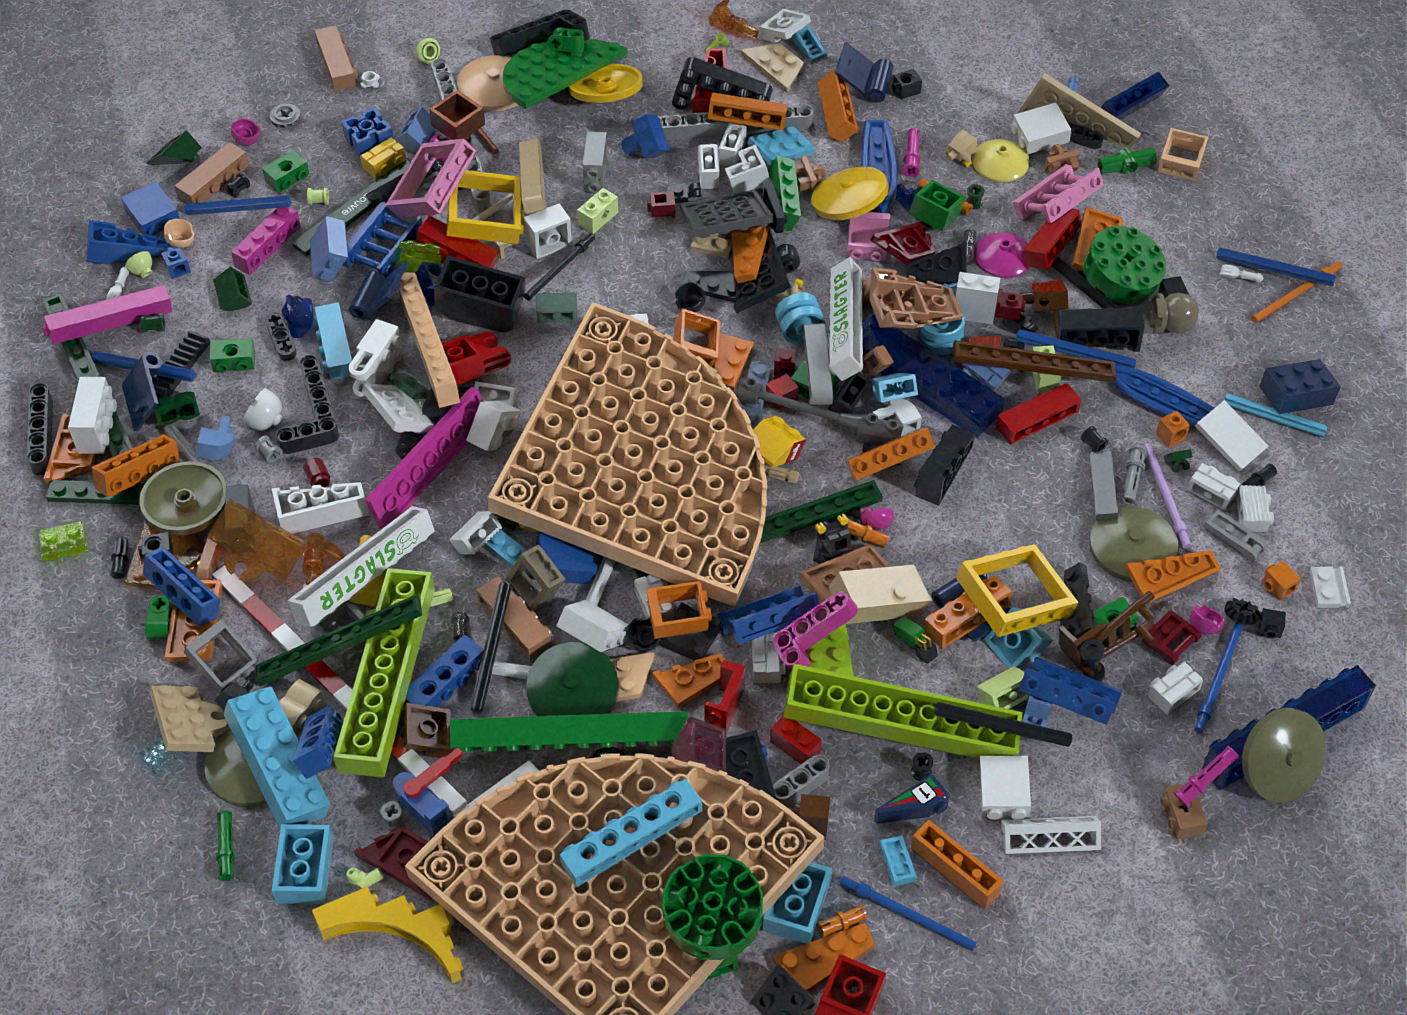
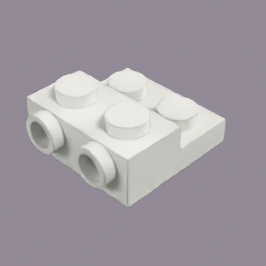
[759,9,811,43]

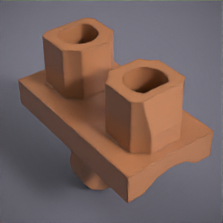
[1042,144,1080,174]
[795,156,826,194]

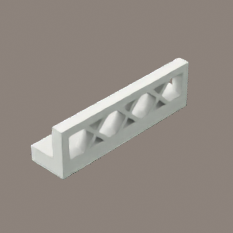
[1001,816,1101,854]

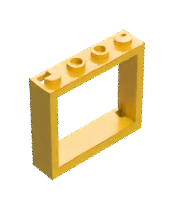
[446,170,524,244]
[956,544,1078,637]

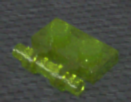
[399,240,441,276]
[39,521,88,562]

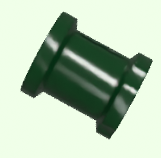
[966,184,985,210]
[141,313,165,333]

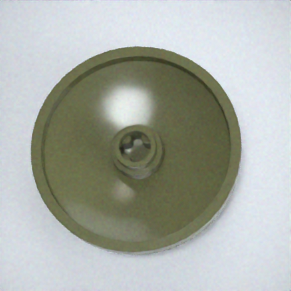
[139,461,227,535]
[1089,506,1178,582]
[1242,708,1326,802]
[204,728,267,807]

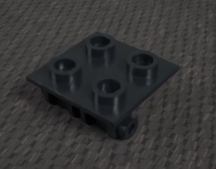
[750,964,816,1015]

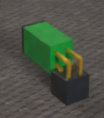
[892,616,938,664]

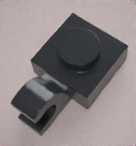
[667,182,701,203]
[1002,312,1038,333]

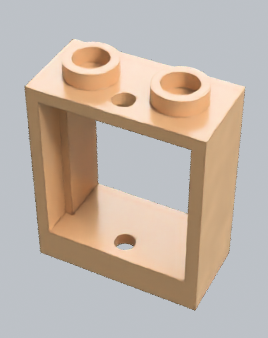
[1158,128,1208,181]

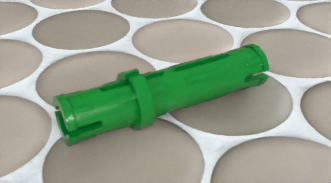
[216,810,236,882]

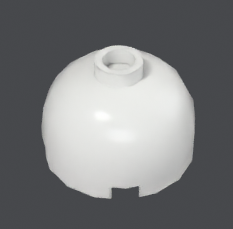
[243,388,283,431]

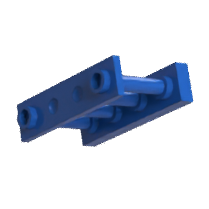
[342,201,423,277]
[717,585,820,644]
[1019,657,1123,725]

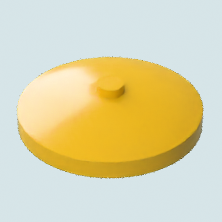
[568,64,643,103]
[811,167,889,220]

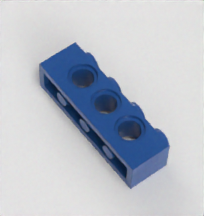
[143,547,220,627]
[404,635,484,707]
[293,705,343,779]

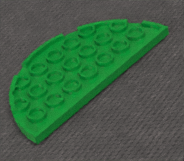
[503,39,628,109]

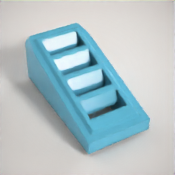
[792,25,827,62]

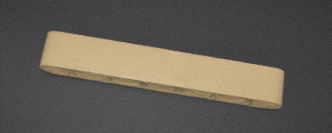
[519,138,546,214]

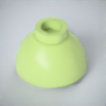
[416,38,440,64]
[125,251,152,278]

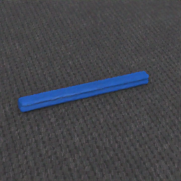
[184,195,291,215]
[1216,247,1336,286]
[1016,329,1136,368]
[91,351,197,382]

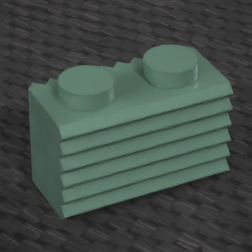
[536,291,577,323]

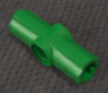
[1097,148,1157,174]

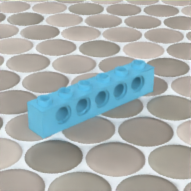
[560,778,702,887]

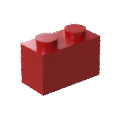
[770,716,822,764]

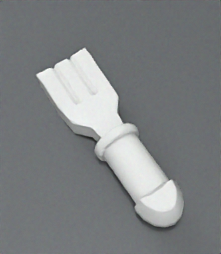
[1219,265,1263,283]
[106,267,129,300]

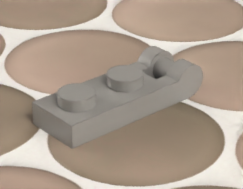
[1204,509,1267,561]

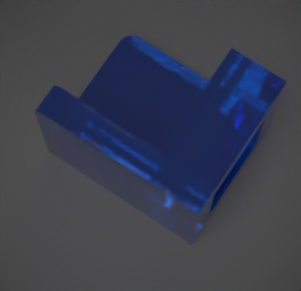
[896,183,923,211]

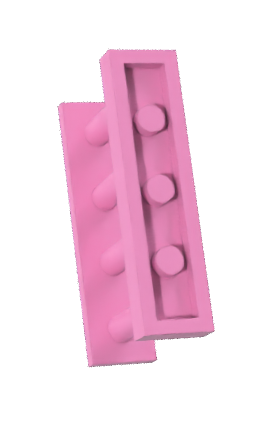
[1013,164,1104,223]

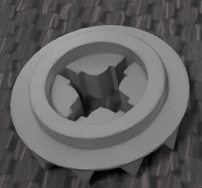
[270,103,301,128]

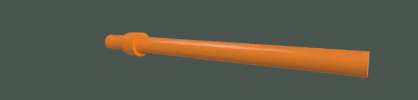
[1251,261,1343,323]

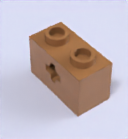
[1160,783,1208,839]

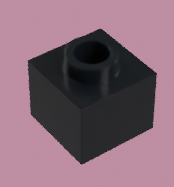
[1258,608,1286,639]

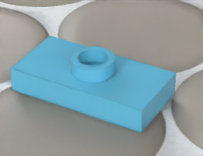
[879,835,917,887]

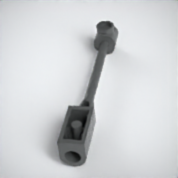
[736,377,904,445]

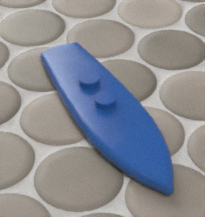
[861,120,898,213]
[1111,365,1215,428]

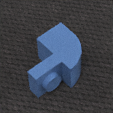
[195,416,235,460]
[1022,695,1052,742]

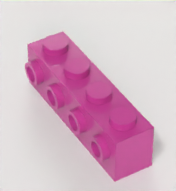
[231,207,301,275]

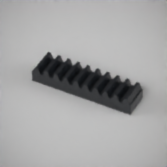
[366,159,438,205]
[152,331,210,398]

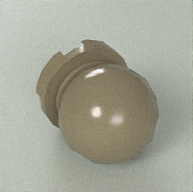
[1148,292,1199,334]

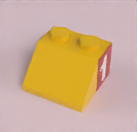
[753,416,807,468]

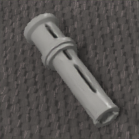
[1121,445,1148,505]

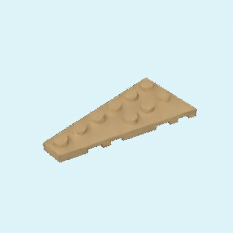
[1019,73,1141,149]

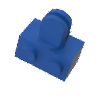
[621,114,670,158]

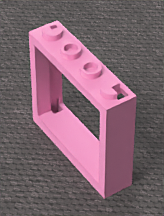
[385,139,476,217]

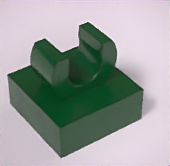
[1164,449,1193,472]

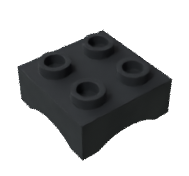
[660,602,721,660]

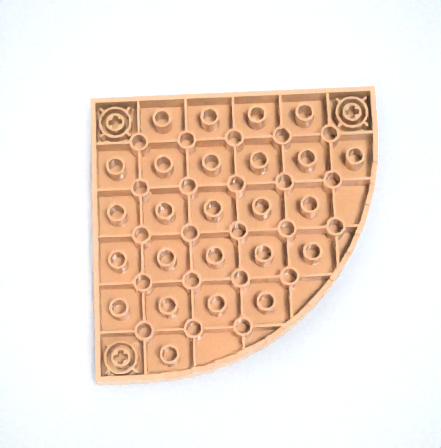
[488,302,767,607]
[405,753,824,1015]

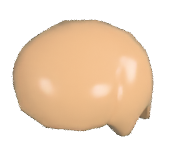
[164,219,195,248]

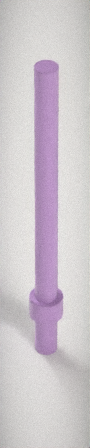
[1143,443,1192,549]

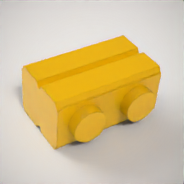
[360,137,406,179]

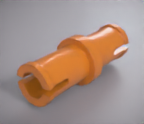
[847,519,889,548]
[816,905,867,937]

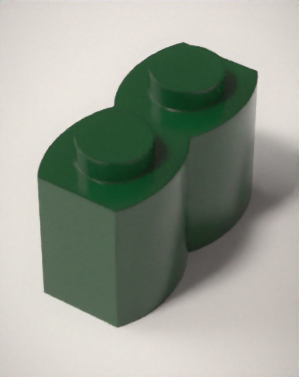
[154,391,200,425]

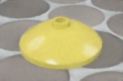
[972,139,1030,182]

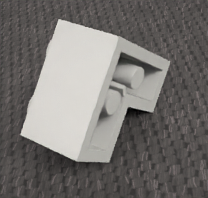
[725,145,770,193]
[466,400,520,451]

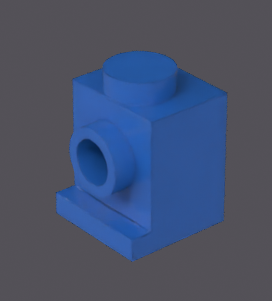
[162,247,191,279]

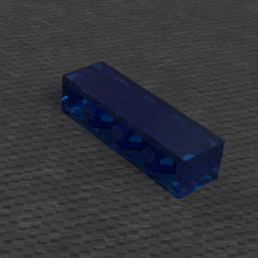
[1100,71,1170,120]

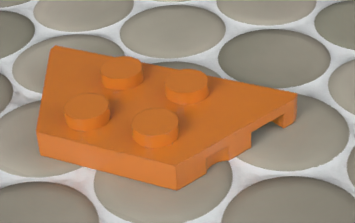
[44,413,97,483]

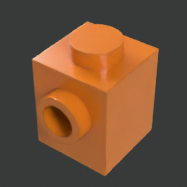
[1262,560,1301,600]

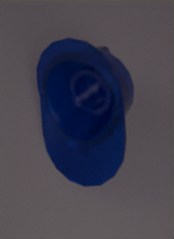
[281,294,314,338]

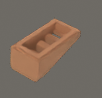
[859,345,893,379]

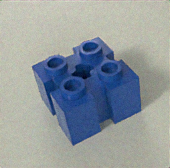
[341,107,394,158]

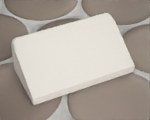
[474,381,518,407]

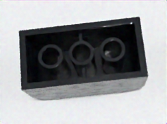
[434,255,526,332]

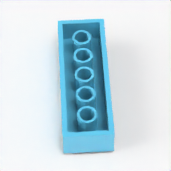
[224,686,331,830]

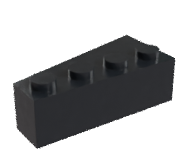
[1057,307,1144,352]
[914,424,975,506]

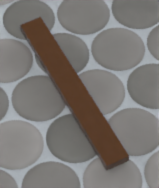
[953,340,1116,383]

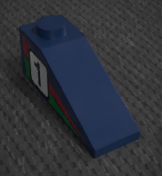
[874,774,950,824]

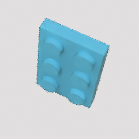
[747,126,816,166]

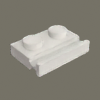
[1309,567,1351,608]

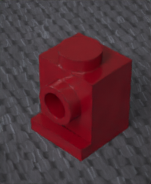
[647,191,675,218]
[995,289,1026,320]
[773,348,797,379]

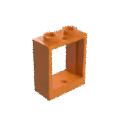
[673,309,720,367]
[646,581,712,639]

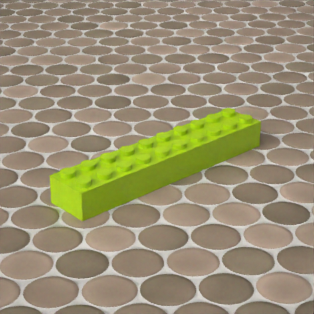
[333,568,435,777]
[783,664,1023,759]

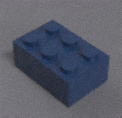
[1259,359,1341,414]

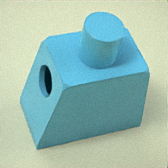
[871,373,918,402]

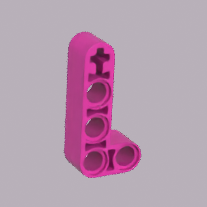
[773,591,858,671]

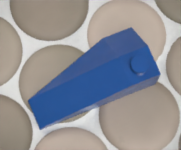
[86,220,171,264]

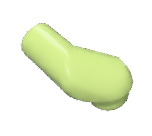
[346,868,384,888]

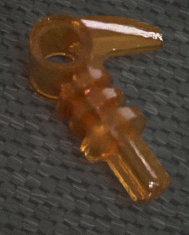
[708,0,759,39]
[302,533,346,585]

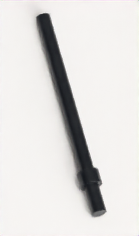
[524,233,595,301]

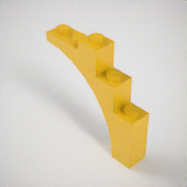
[312,886,463,984]

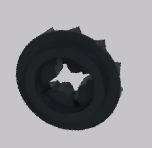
[1224,598,1261,625]

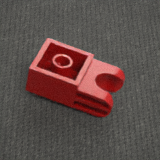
[442,331,511,386]
[814,954,886,1015]

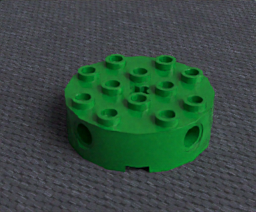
[1083,226,1166,304]
[662,854,763,960]

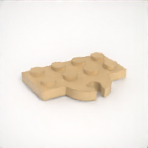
[150,685,228,752]

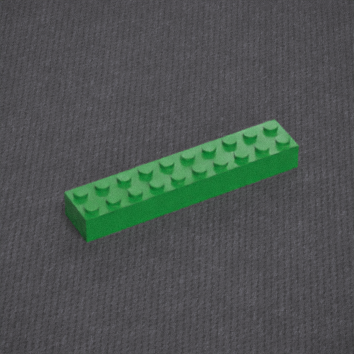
[450,711,689,752]

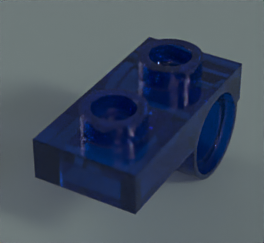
[415,262,442,306]

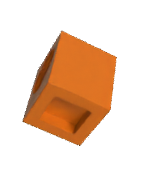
[1156,411,1190,448]

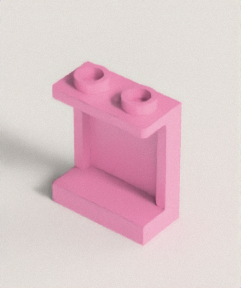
[846,212,890,261]

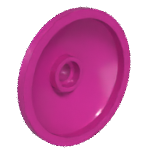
[974,232,1030,278]

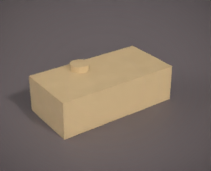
[829,565,932,624]

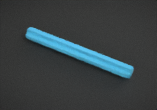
[1224,394,1327,437]

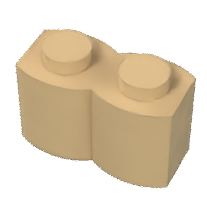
[279,679,324,734]

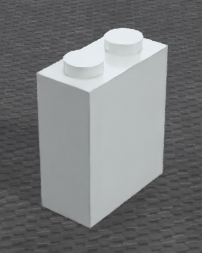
[1011,103,1071,154]
[956,272,1000,325]
[557,600,629,652]
[979,756,1031,820]

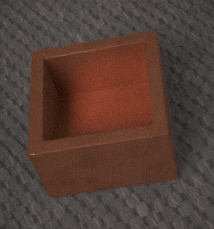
[429,90,485,140]

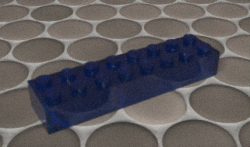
[862,314,1005,438]
[1202,665,1376,791]

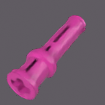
[902,128,921,177]
[1173,746,1239,808]

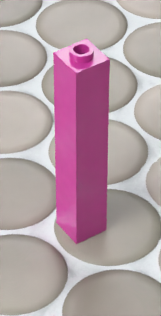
[42,285,172,344]

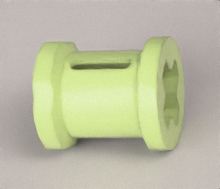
[307,188,329,205]

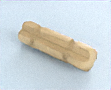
[764,463,799,484]

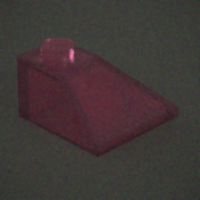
[672,717,726,772]

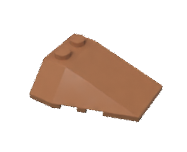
[869,268,963,329]

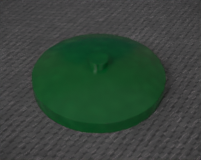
[526,642,619,716]

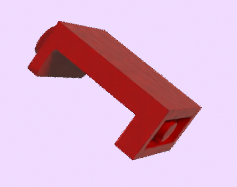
[704,660,745,734]

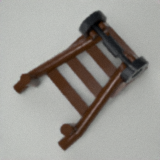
[1059,591,1156,682]

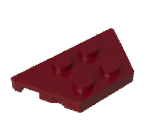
[870,221,936,264]
[354,825,432,901]

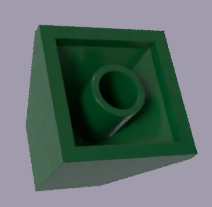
[146,130,202,165]

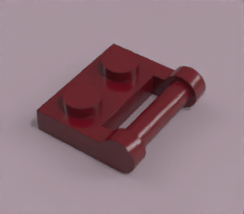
[1142,609,1202,666]

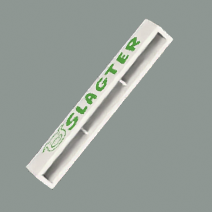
[829,257,863,381]
[287,506,435,627]

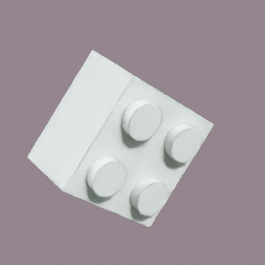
[524,203,572,259]

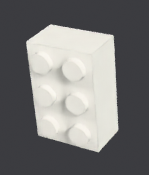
[68,377,117,454]

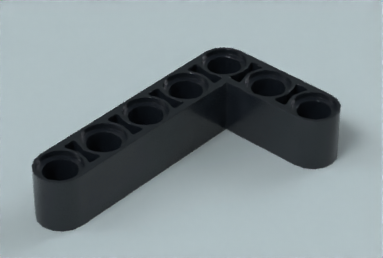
[490,10,590,56]
[672,57,773,110]
[276,355,339,454]

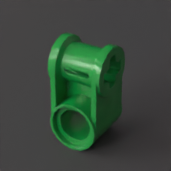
[547,27,585,54]
[145,595,172,639]

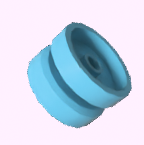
[775,292,826,344]
[919,311,965,356]

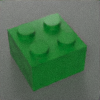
[909,180,966,232]

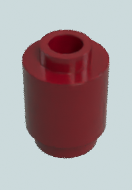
[303,458,330,488]

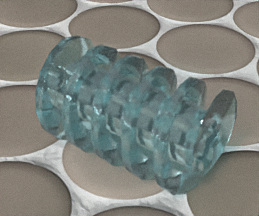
[139,735,186,774]

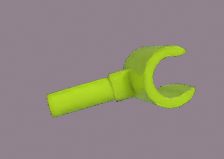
[704,33,729,52]

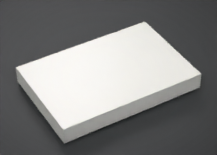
[1195,400,1268,472]

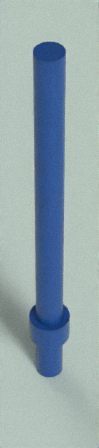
[1194,623,1243,733]
[840,876,977,951]

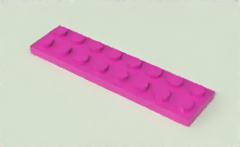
[364,387,483,529]

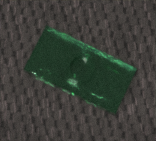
[387,373,429,399]

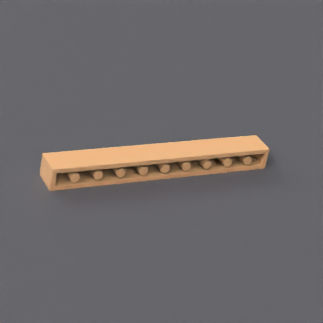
[398,272,460,408]

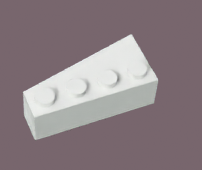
[272,482,369,536]

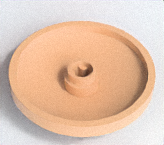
[457,55,518,111]

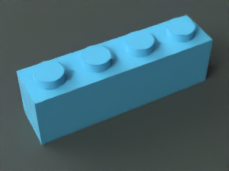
[312,302,352,380]

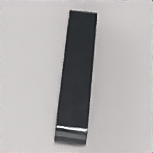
[27,382,53,475]

